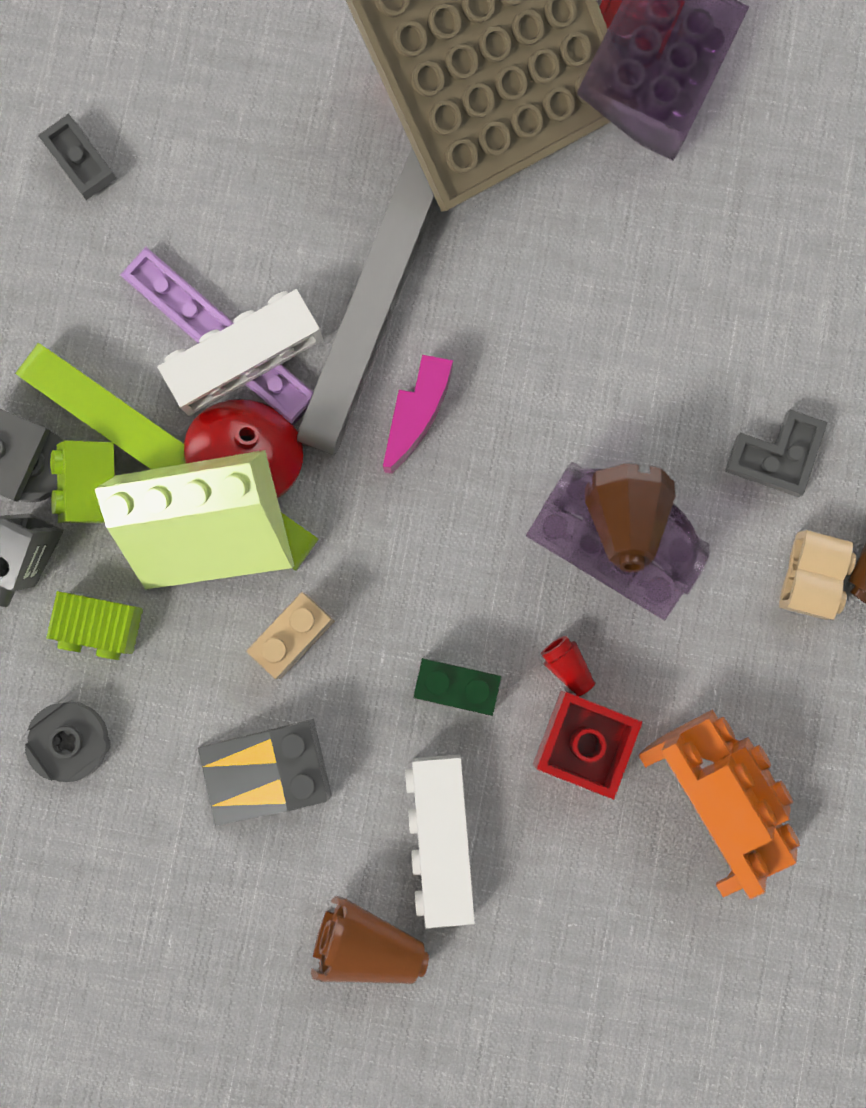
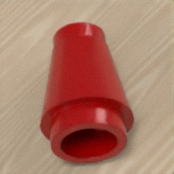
[541,635,596,697]

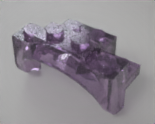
[526,462,710,621]

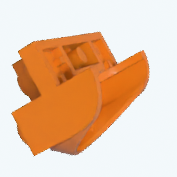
[638,709,800,899]

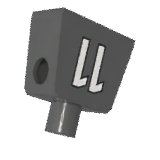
[0,514,64,607]

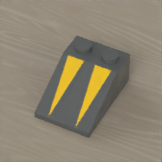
[198,719,332,826]

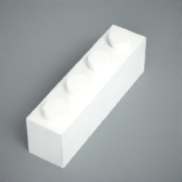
[157,289,323,416]
[405,755,475,928]

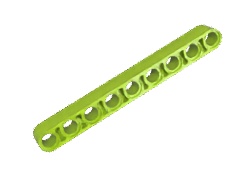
[15,343,319,571]

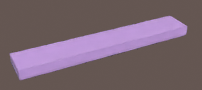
[120,247,314,425]

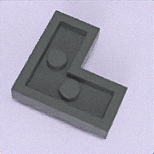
[725,409,828,498]

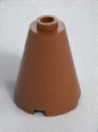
[311,896,429,984]

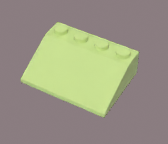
[95,450,294,590]

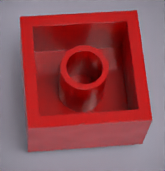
[533,691,643,800]

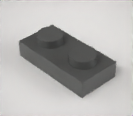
[38,113,117,200]

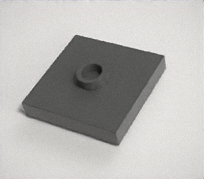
[0,409,51,502]

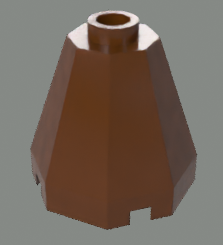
[585,463,675,572]

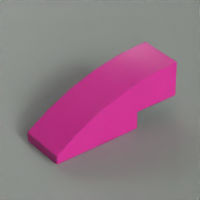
[383,354,453,474]

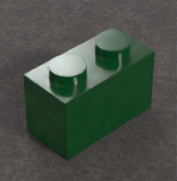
[413,658,501,716]

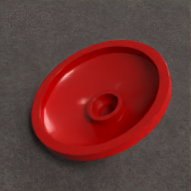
[184,399,303,499]

